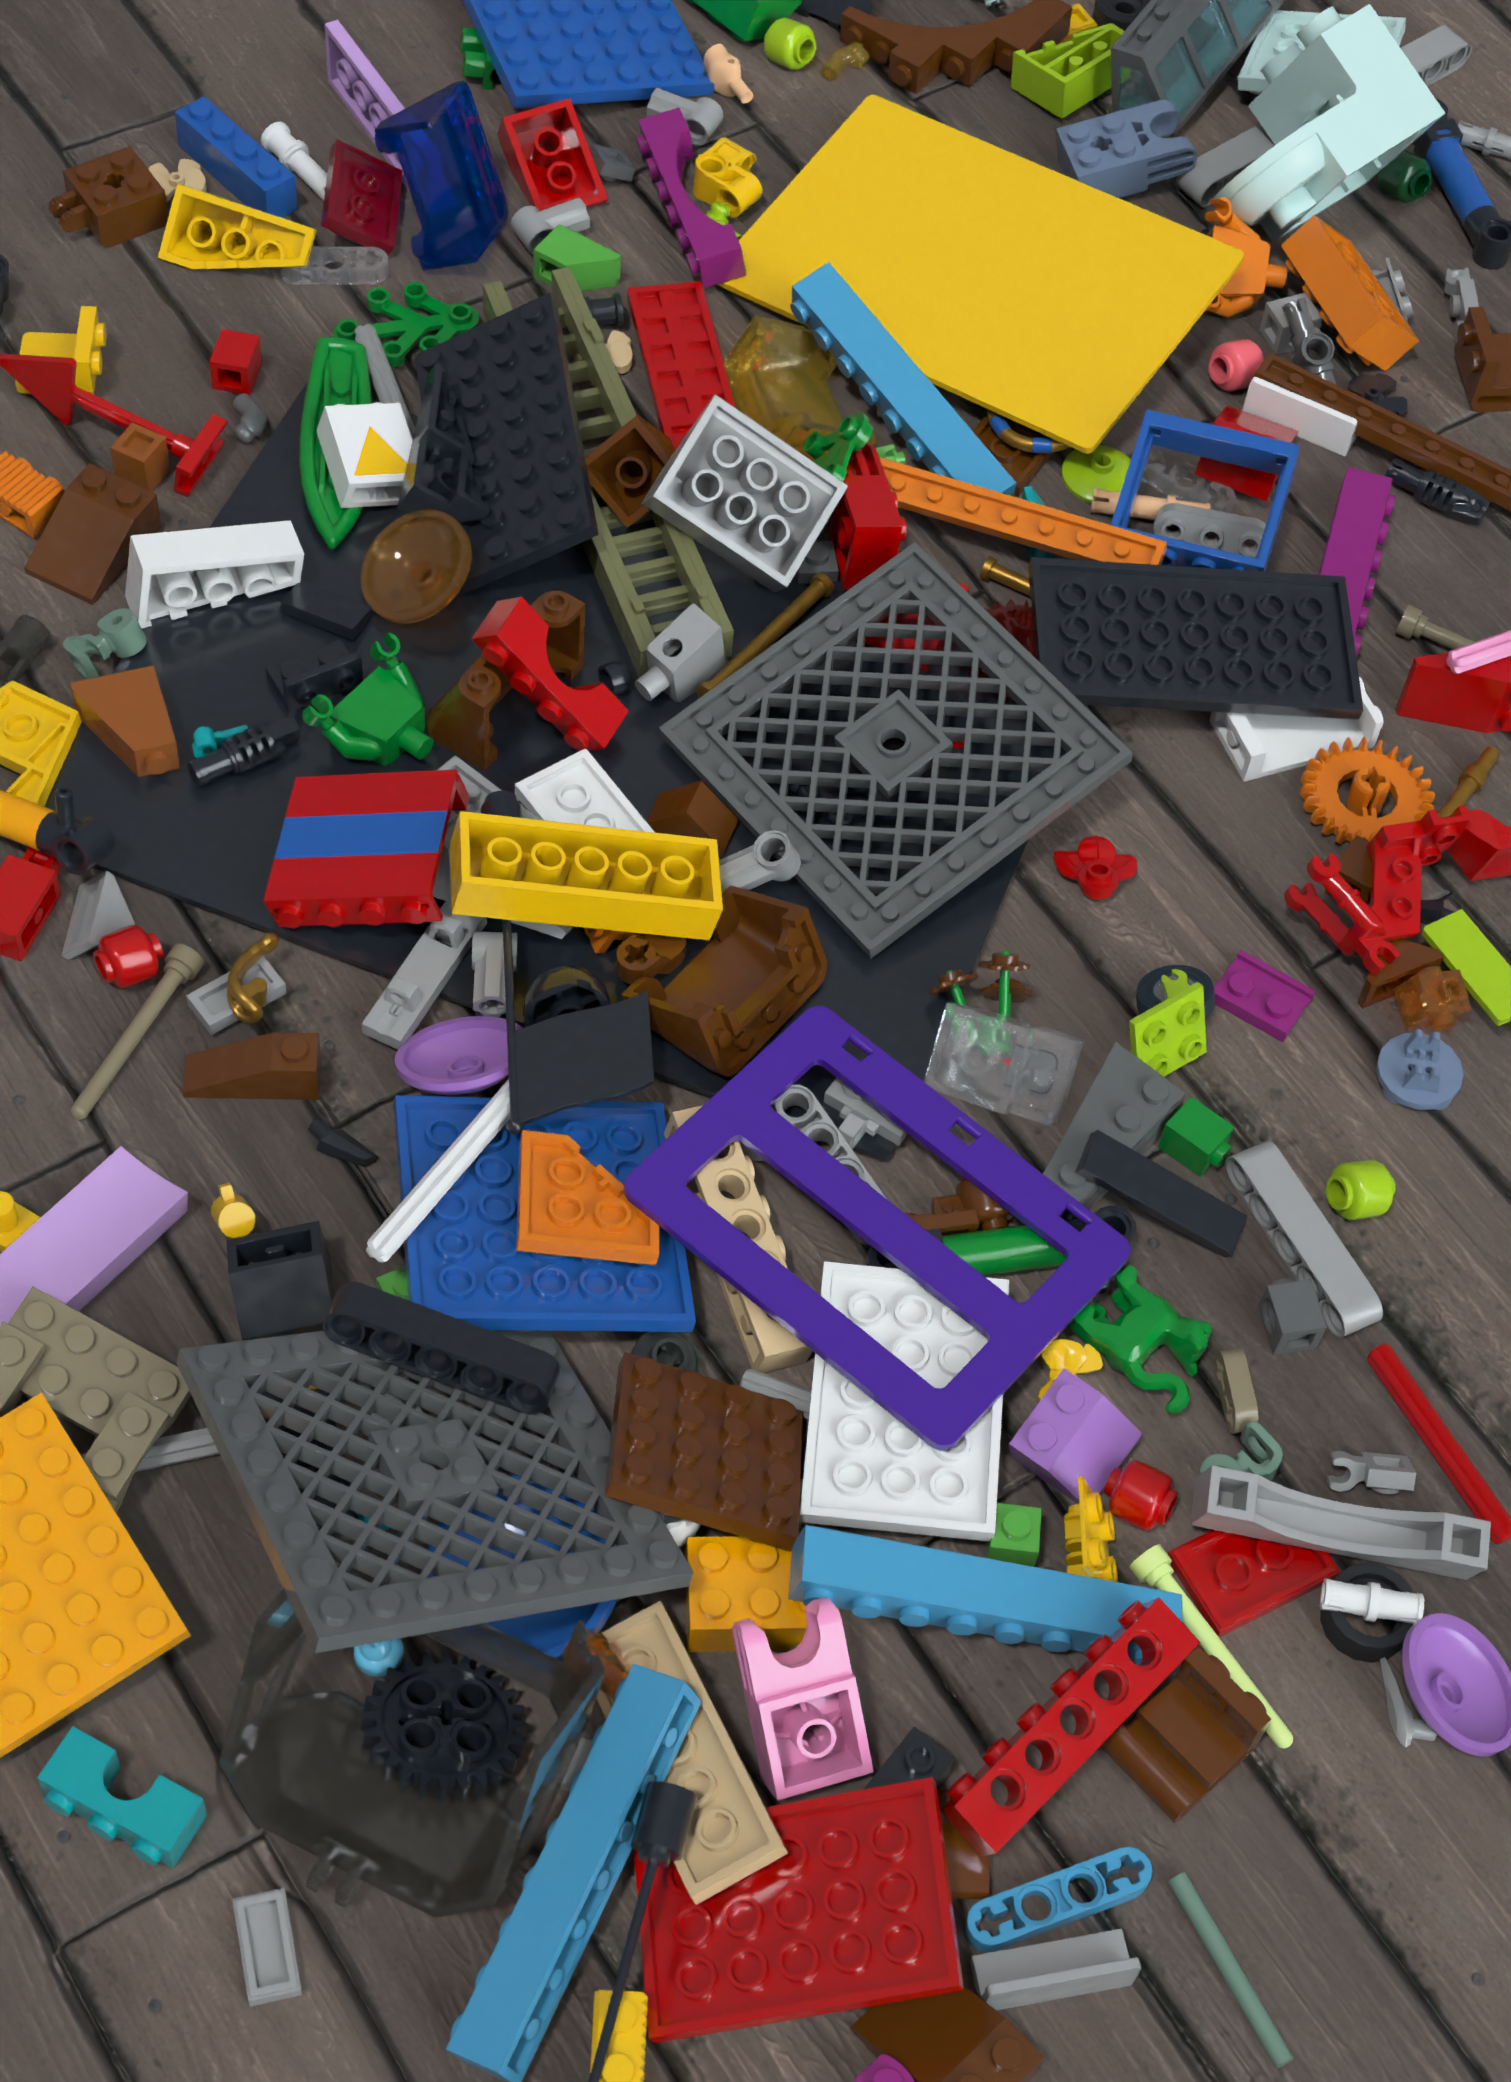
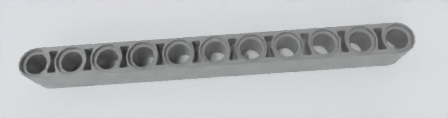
[1176,25,1472,208]

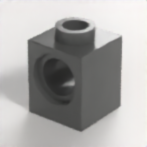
[1258,1278,1327,1355]

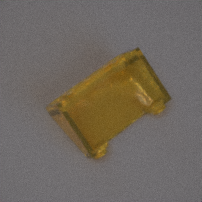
[724,315,877,461]

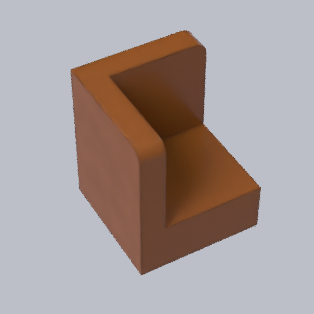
[110,423,170,492]

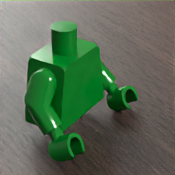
[302,633,434,766]

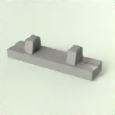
[362,901,487,1049]

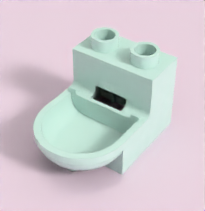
[1213,4,1445,243]

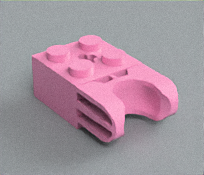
[732,1596,874,1800]

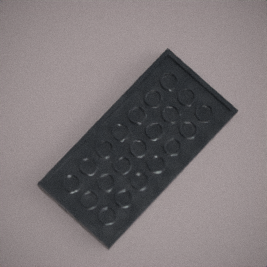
[415,293,599,598]
[1028,557,1364,720]

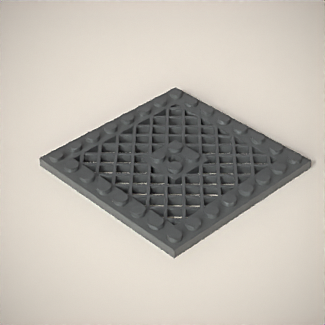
[659,542,1132,958]
[176,1330,694,1653]

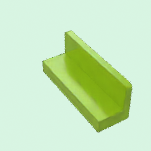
[1421,909,1511,1028]

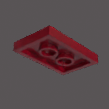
[321,139,403,257]

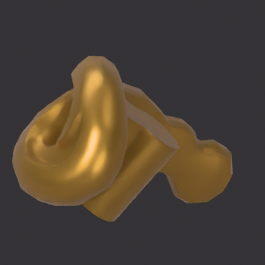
[227,933,279,1023]

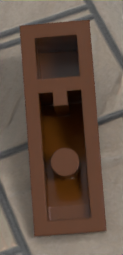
[183,1032,321,1100]

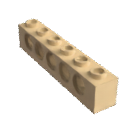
[664,1105,812,1373]

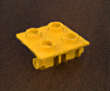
[1064,1476,1118,1582]

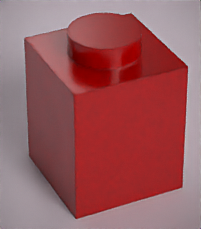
[209,329,262,396]

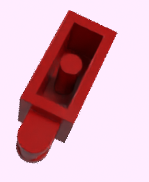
[0,847,62,962]

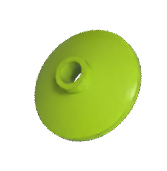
[1061,445,1131,503]

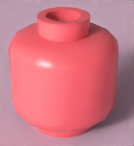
[1208,339,1264,391]

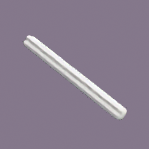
[366,1079,510,1263]

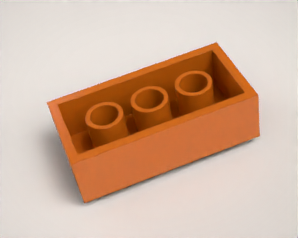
[1281,215,1419,371]

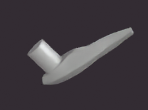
[1380,1658,1437,1748]

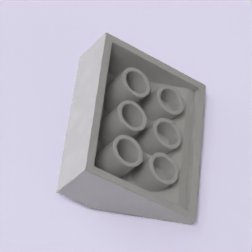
[641,394,848,593]

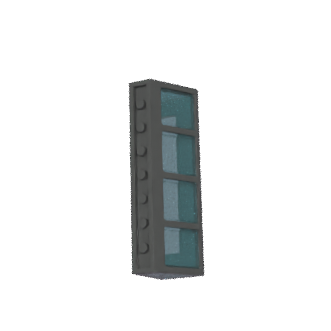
[1111,0,1285,137]

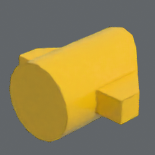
[211,1182,255,1238]

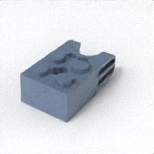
[1056,100,1197,198]

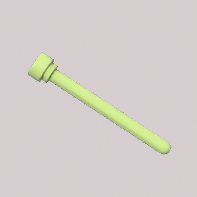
[1129,1544,1293,1749]

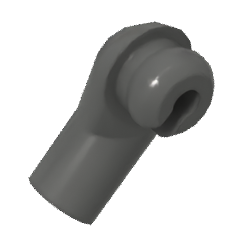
[233,393,267,443]

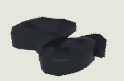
[1347,373,1407,416]

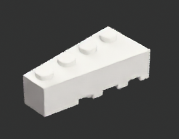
[125,520,304,628]

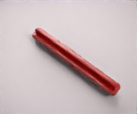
[1367,1343,1511,1544]

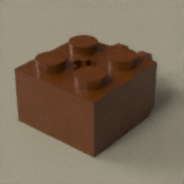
[48,146,168,248]

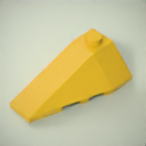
[158,184,317,270]

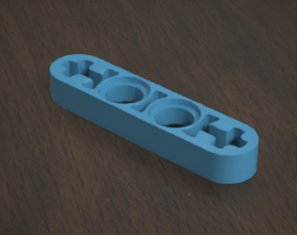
[964,1847,1153,1953]

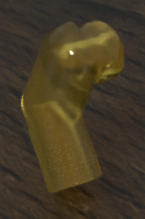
[821,42,869,81]

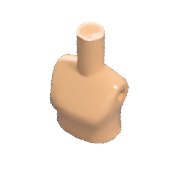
[703,44,753,103]

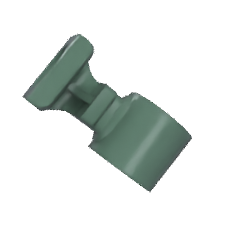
[63,608,147,679]
[1197,1422,1283,1481]

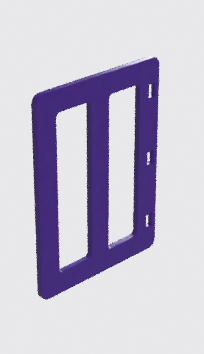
[624,1006,1131,1450]

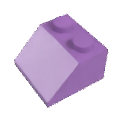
[1009,1368,1142,1504]

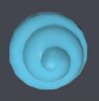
[353,1638,404,1677]

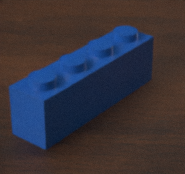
[175,96,297,218]

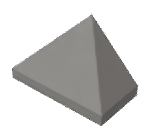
[61,871,135,960]

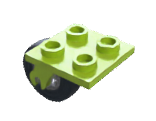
[1129,965,1215,1077]

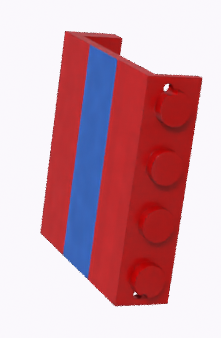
[263,769,470,928]

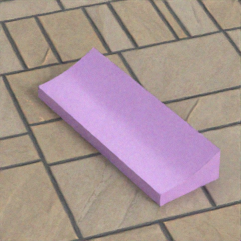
[325,19,460,215]
[0,1146,188,1324]

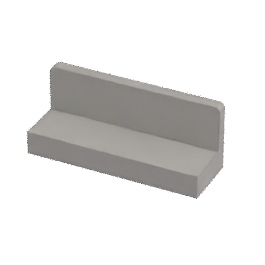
[970,1929,1141,2010]

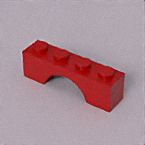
[471,597,629,751]

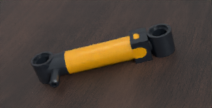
[0,787,116,875]

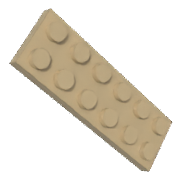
[576,1600,788,1905]

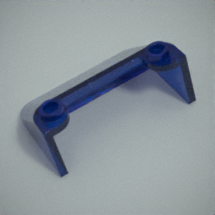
[374,81,508,271]

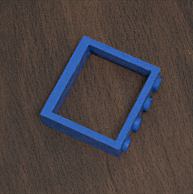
[1111,409,1300,572]

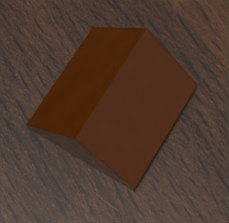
[585,415,675,528]

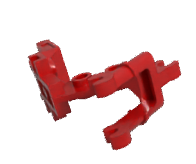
[1284,805,1511,976]

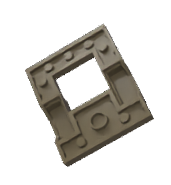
[0,1286,191,1513]

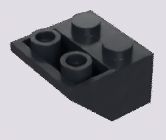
[226,1221,335,1341]

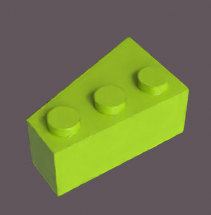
[1011,23,1134,119]

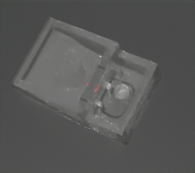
[924,1002,1084,1127]

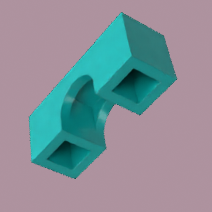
[37,1726,208,1869]

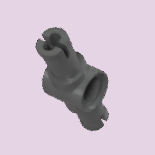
[1282,298,1337,385]

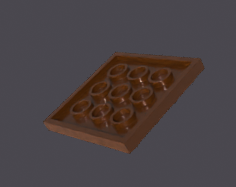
[605,1352,803,1551]

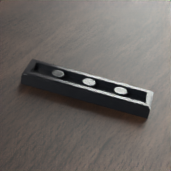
[1075,1130,1247,1257]

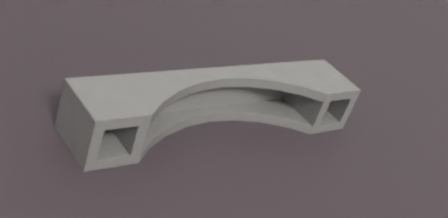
[1190,1465,1491,1580]

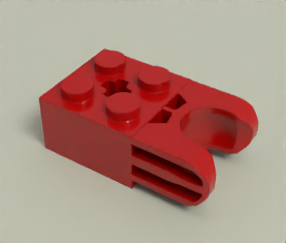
[828,443,906,590]

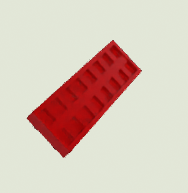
[627,281,736,450]

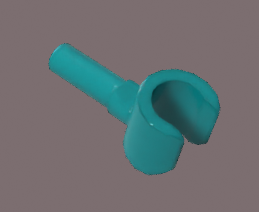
[192,724,248,759]

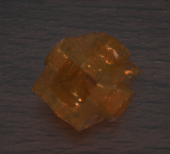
[1394,966,1472,1032]

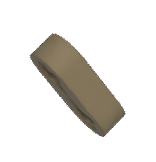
[1214,1348,1259,1434]

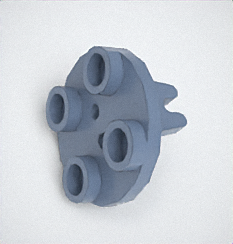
[1376,1029,1464,1110]

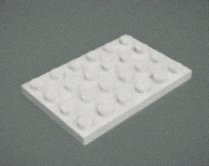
[799,1261,1009,1541]

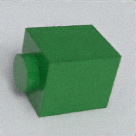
[1158,1096,1234,1178]

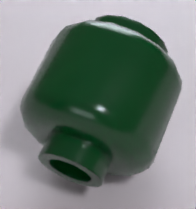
[1378,150,1432,203]

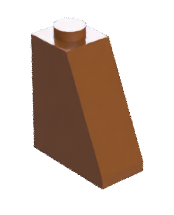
[70,665,180,777]

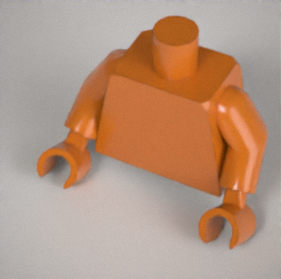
[1205,197,1287,318]

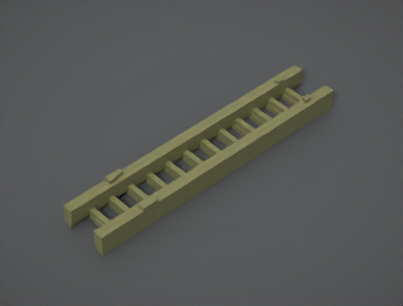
[483,267,734,678]

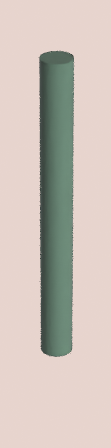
[1168,1872,1294,2069]

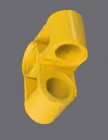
[693,137,763,218]

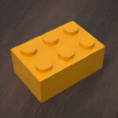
[685,1536,839,1652]

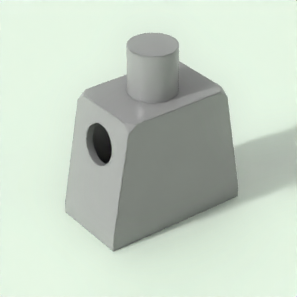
[635,603,726,702]

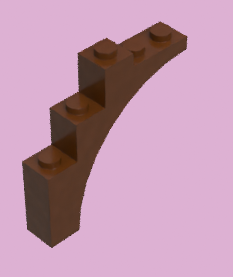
[840,0,1073,94]

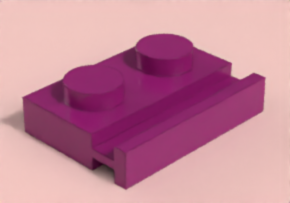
[1214,950,1316,1043]

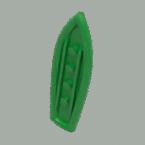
[299,337,372,549]

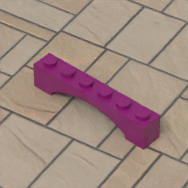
[636,107,746,288]

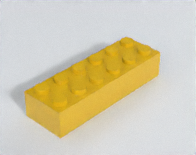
[450,811,723,940]

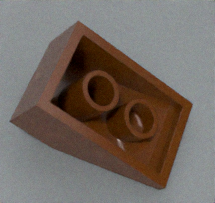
[24,463,161,605]
[850,1985,1044,2082]

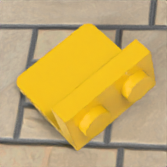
[15,306,106,394]

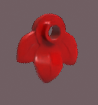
[1053,835,1137,900]

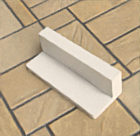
[1242,377,1357,456]

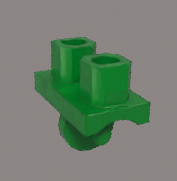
[460,28,495,90]

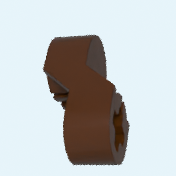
[616,934,686,984]

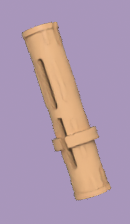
[1091,488,1210,526]

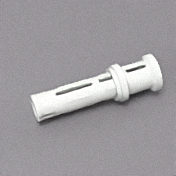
[261,122,327,201]

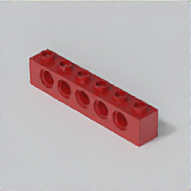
[940,1597,1200,1857]

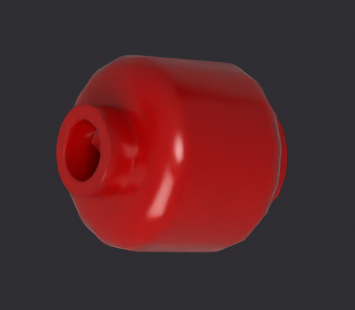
[93,925,163,989]
[1104,1460,1179,1531]

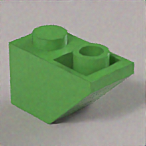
[533,224,621,291]

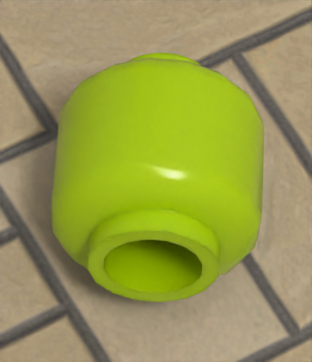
[764,18,816,70]
[1326,1160,1396,1220]

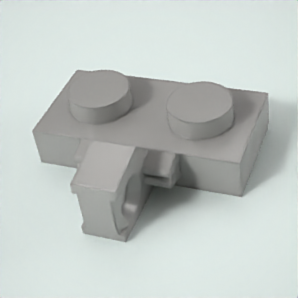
[824,1077,908,1150]

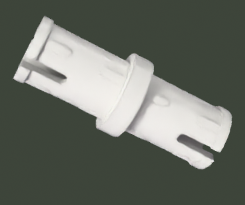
[1320,1578,1424,1624]

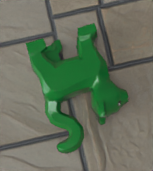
[1069,1265,1212,1414]

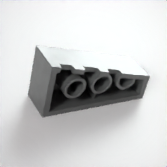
[1043,1042,1186,1220]

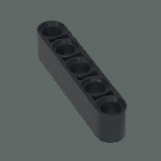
[323,1282,560,1415]

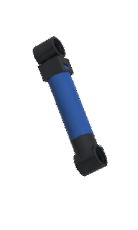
[1411,98,1511,270]

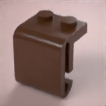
[1454,307,1511,412]
[1103,1646,1271,1823]

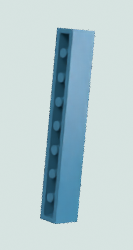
[790,262,1016,497]
[788,1525,1182,1666]
[446,1663,702,2082]

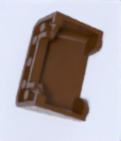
[426,591,585,771]
[621,885,827,1077]

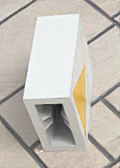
[316,402,413,508]

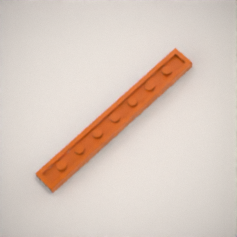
[879,457,1167,565]

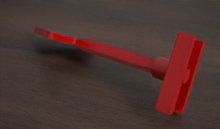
[0,354,227,498]

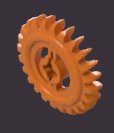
[1299,737,1435,844]

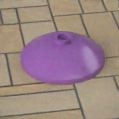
[395,1016,523,1096]
[1402,1613,1511,1757]

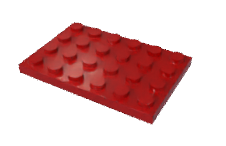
[634,1777,964,2043]

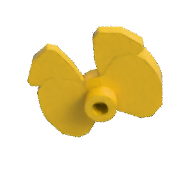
[1037,1339,1103,1402]

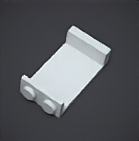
[1209,677,1383,782]

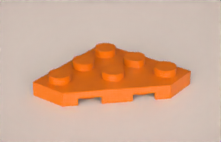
[516,1130,659,1265]

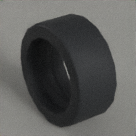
[1320,1563,1414,1663]

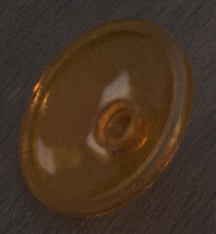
[361,510,472,623]

